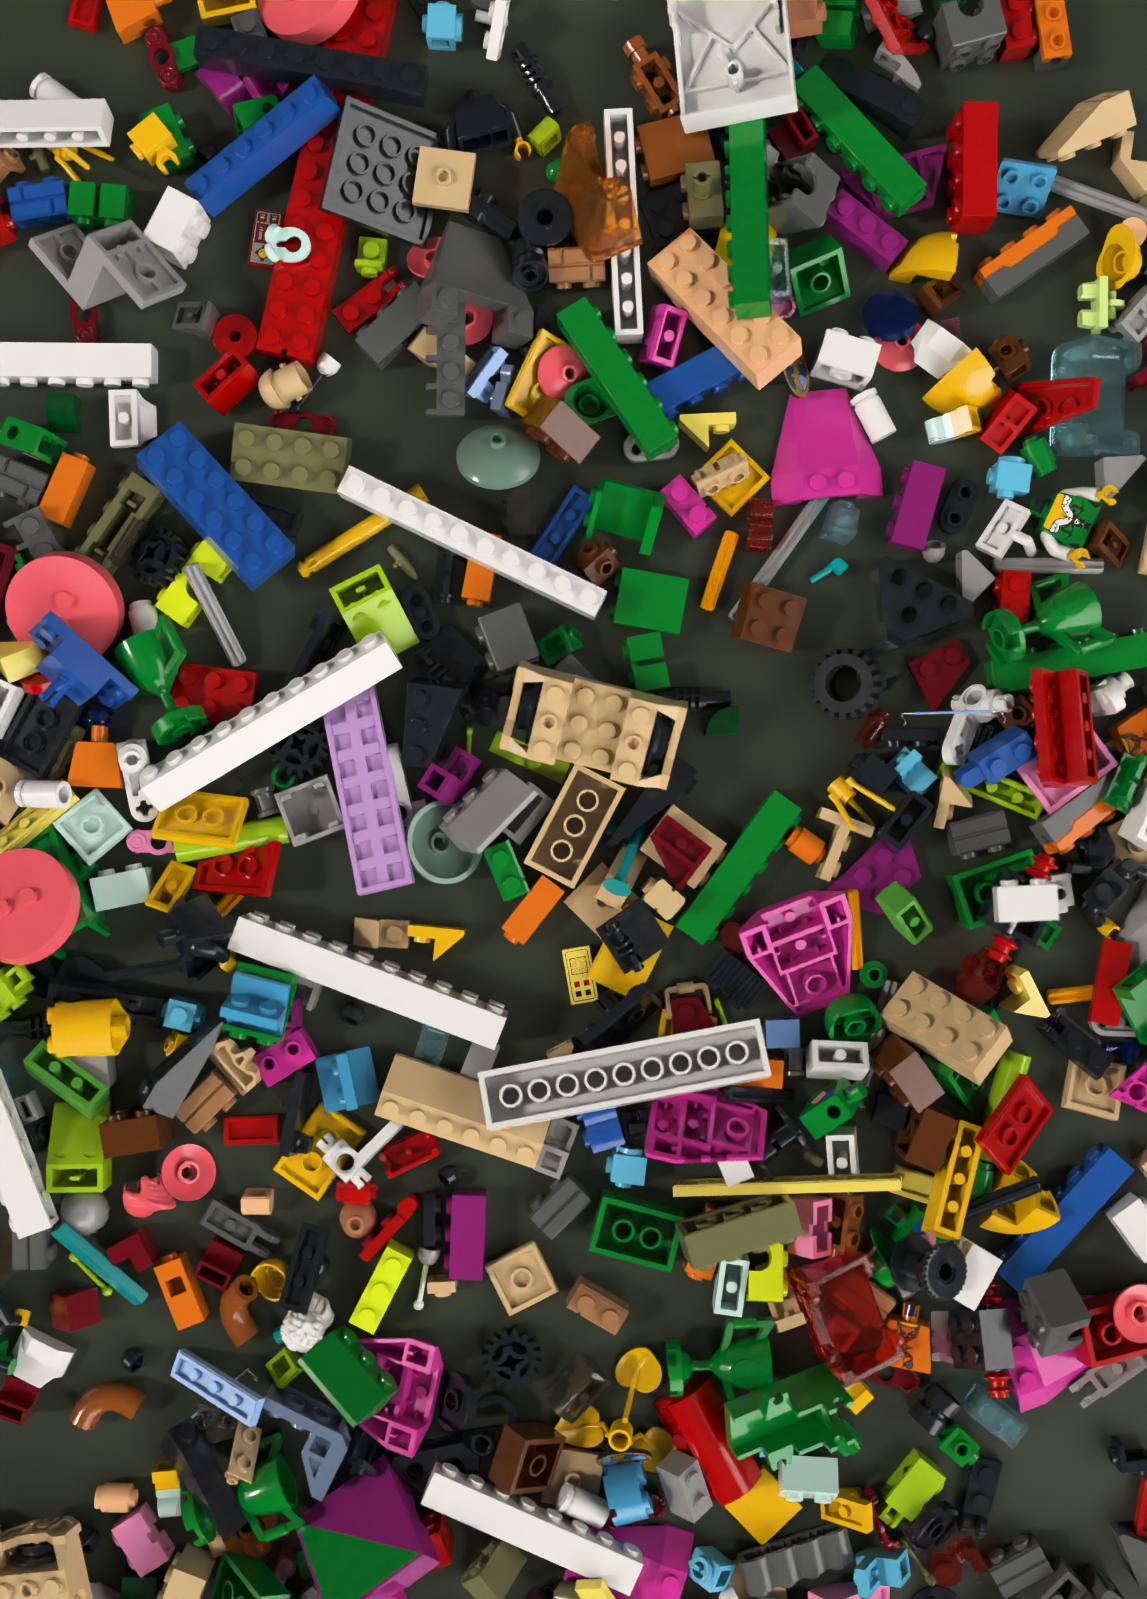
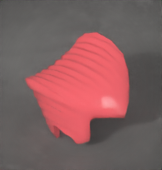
[123,1173,176,1218]

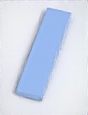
[170,1348,265,1427]

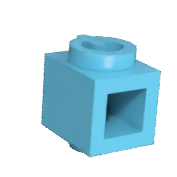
[422,1,463,51]
[986,456,1033,500]
[161,995,207,1033]
[605,1144,648,1188]
[688,1545,736,1593]

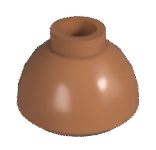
[339,1204,378,1239]

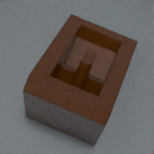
[913,277,965,320]
[1083,519,1132,569]

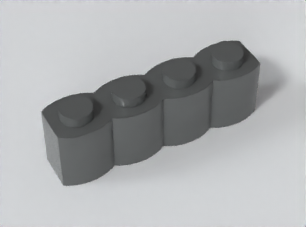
[736,1522,854,1598]

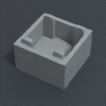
[274,774,345,847]

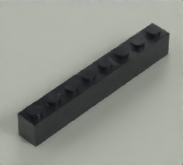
[193,25,429,108]

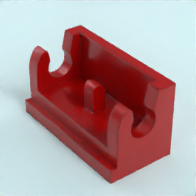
[974,388,1038,455]
[379,1130,442,1179]

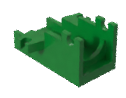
[23,825,112,960]
[724,1363,855,1471]

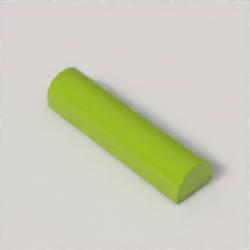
[934,754,1043,820]
[173,815,291,863]
[979,1049,1032,1163]

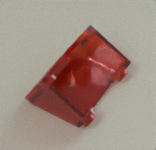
[787,1250,904,1388]

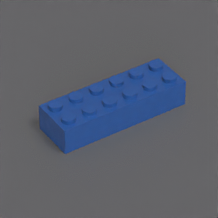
[135,421,295,592]

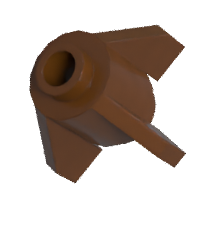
[222,1514,278,1559]

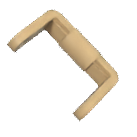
[663,981,712,1020]

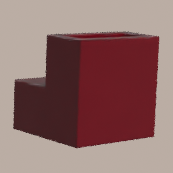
[766,106,819,161]
[106,1224,162,1273]
[193,1235,246,1291]
[48,1285,102,1332]
[0,1374,43,1426]

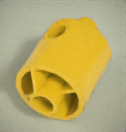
[47,998,131,1058]

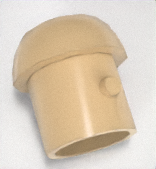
[258,360,313,410]

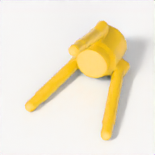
[47,147,115,181]
[827,775,896,831]

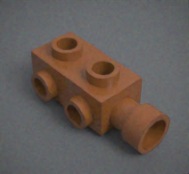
[622,35,681,120]
[823,1192,864,1274]

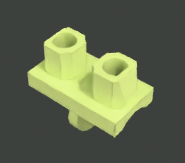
[1077,276,1125,334]

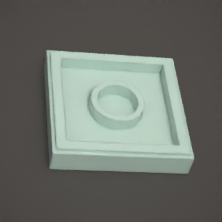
[52,787,134,866]

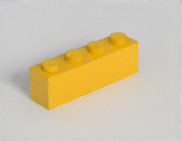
[921,1119,982,1240]

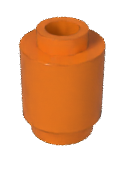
[784,826,827,865]

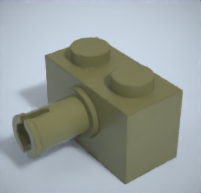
[680,160,724,230]
[461,1537,527,1599]

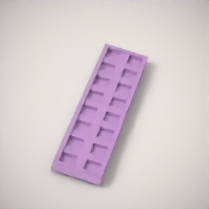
[323,684,415,896]

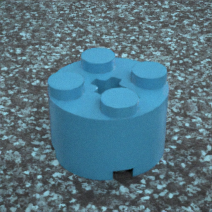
[602,1461,654,1527]

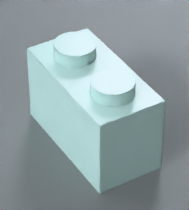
[89,863,155,912]
[712,1253,750,1317]
[778,1455,839,1504]

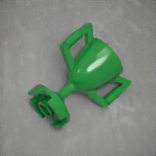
[982,573,1115,666]
[109,615,209,745]
[666,1316,775,1401]
[180,1433,305,1547]

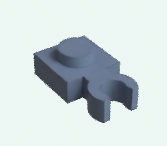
[490,364,519,418]

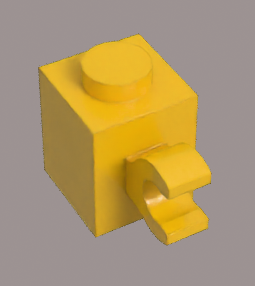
[127,112,180,175]

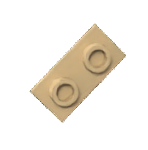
[690,452,750,498]
[225,1420,262,1485]

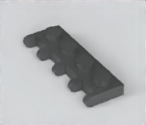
[425,301,466,417]
[2,505,64,559]

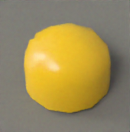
[250,1258,290,1302]

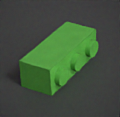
[23,1040,111,1120]

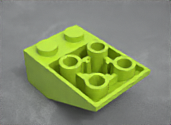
[329,564,420,654]
[46,1101,112,1193]

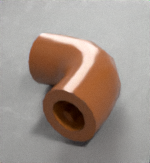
[219,1274,260,1348]
[69,1382,146,1430]

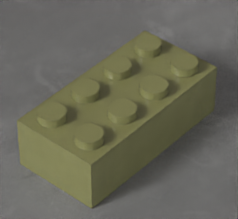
[230,422,352,495]
[674,1194,804,1271]

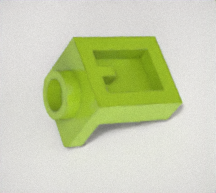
[354,236,388,278]

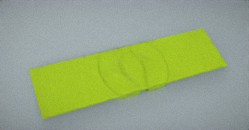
[489,731,570,784]

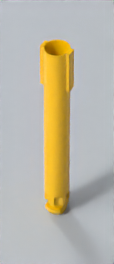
[296,484,429,578]

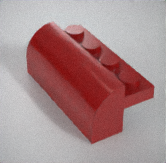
[1029,667,1098,788]
[653,1377,762,1506]

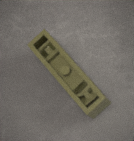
[73,471,166,576]

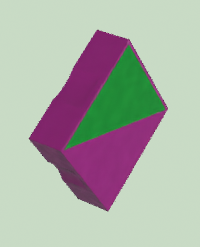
[296,1455,441,1599]

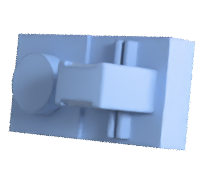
[465,346,509,404]

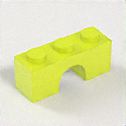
[155,540,232,628]
[349,1238,415,1335]
[745,1243,788,1303]

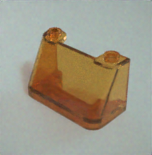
[553,120,643,262]

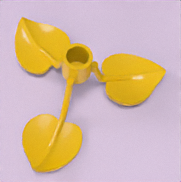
[554,1347,677,1473]

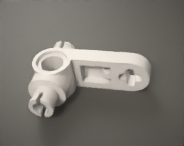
[1090,672,1134,717]
[942,684,1014,765]
[116,738,159,822]
[388,742,427,827]
[316,1121,405,1190]

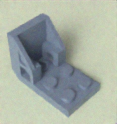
[262,1381,354,1502]

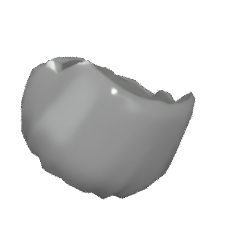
[60,1192,110,1236]

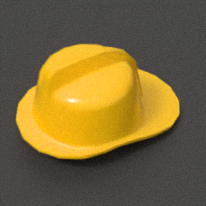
[1096,224,1142,291]

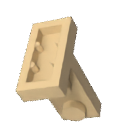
[815,807,875,882]
[754,1262,806,1334]

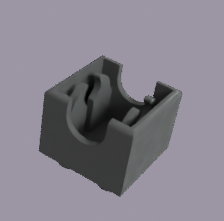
[931,0,1007,72]
[768,153,840,235]
[474,603,539,676]
[1014,1268,1091,1358]

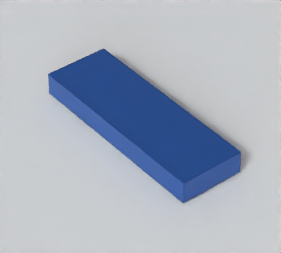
[529,484,594,565]

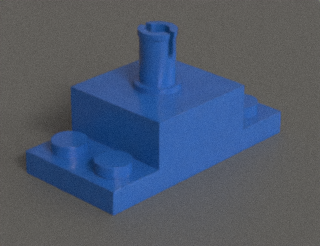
[28,610,139,709]

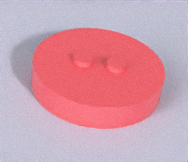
[258,0,359,45]
[5,551,125,656]
[0,848,80,965]

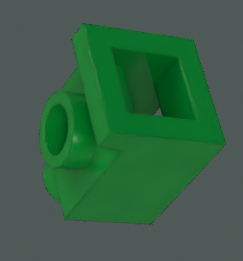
[933,1418,981,1468]

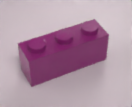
[823,188,908,273]
[884,460,946,554]
[444,1189,487,1281]

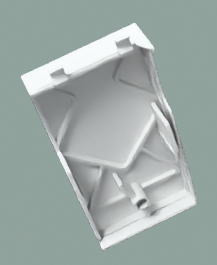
[667,0,798,134]

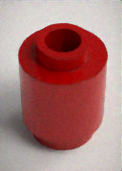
[336,1177,377,1205]

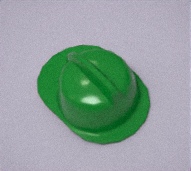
[564,377,617,425]
[865,1226,896,1289]

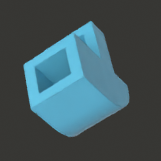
[888,747,938,796]
[853,1546,911,1598]

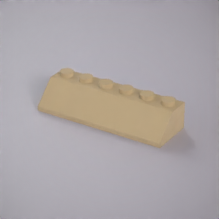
[374,1052,551,1169]

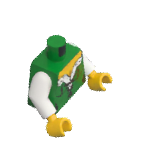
[1028,485,1119,570]

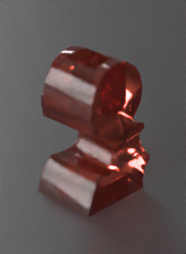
[743,498,773,553]
[929,1536,989,1587]

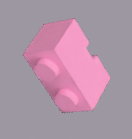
[787,1193,832,1259]
[111,1501,176,1578]

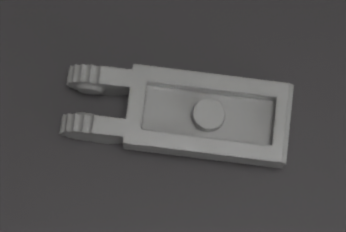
[1068,1355,1147,1409]

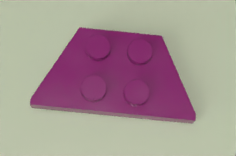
[839,143,947,220]
[824,839,921,915]

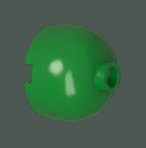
[824,993,883,1042]

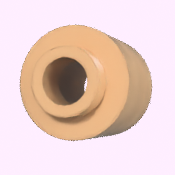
[94,1482,139,1513]

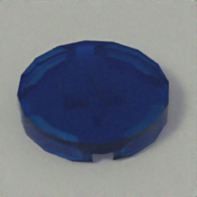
[862,289,919,342]

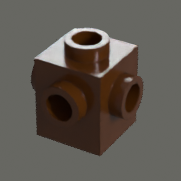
[987,333,1033,385]
[570,537,621,586]
[997,690,1035,731]

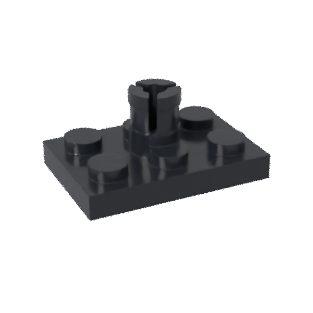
[579,982,665,1051]

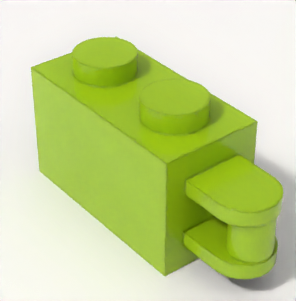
[0,964,35,1023]
[876,1447,946,1529]

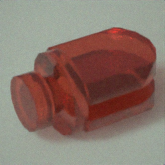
[852,707,890,750]
[719,920,748,962]

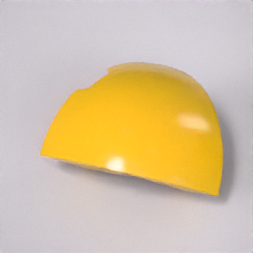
[888,232,959,284]
[922,347,1002,415]
[979,1160,1061,1234]

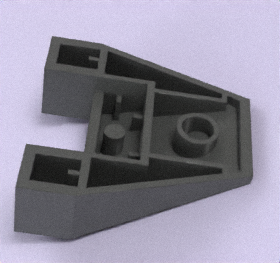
[416,221,534,350]

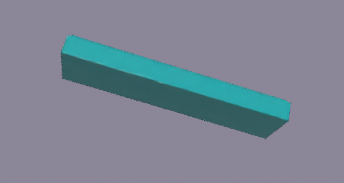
[50,1223,149,1306]

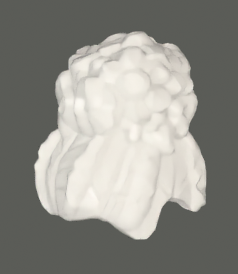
[280,1292,334,1353]

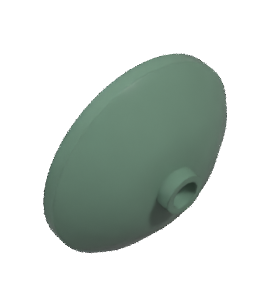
[456,424,540,490]
[405,800,483,884]

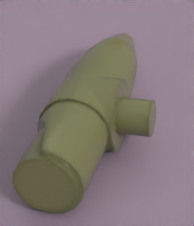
[28,147,51,173]
[387,543,418,581]
[791,1141,824,1168]

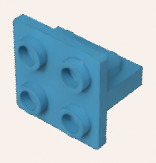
[997,158,1057,219]
[220,971,290,1036]
[315,1046,380,1113]

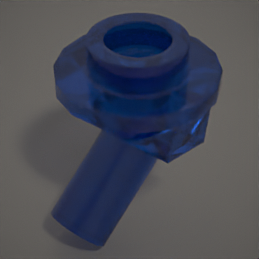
[77,702,114,727]
[1101,1037,1143,1065]

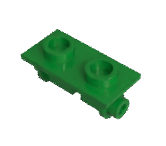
[1102,752,1147,815]

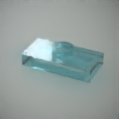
[413,1024,450,1067]

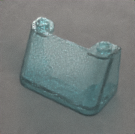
[1050,334,1142,458]

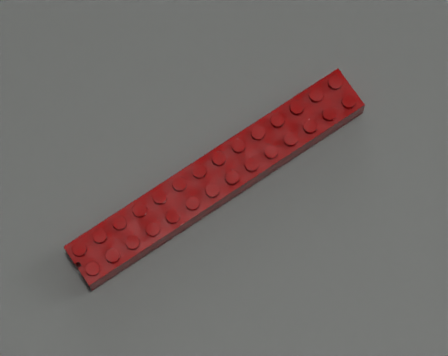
[256,0,399,369]

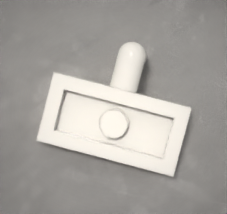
[475,0,511,61]
[975,498,1037,561]

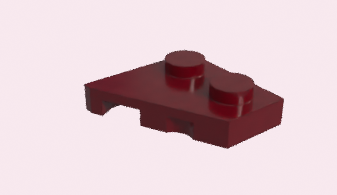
[906,638,970,711]
[650,814,713,892]
[670,996,716,1035]

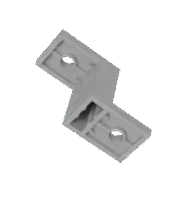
[28,219,187,310]

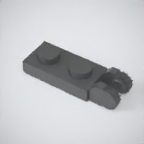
[199,1197,281,1259]

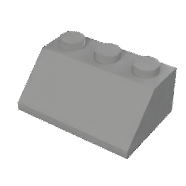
[438,768,538,854]

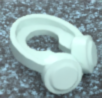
[264,224,311,263]

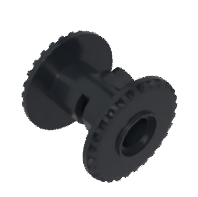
[517,188,575,256]
[752,1104,812,1180]
[889,1235,967,1301]

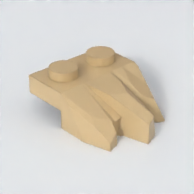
[209,1037,262,1096]

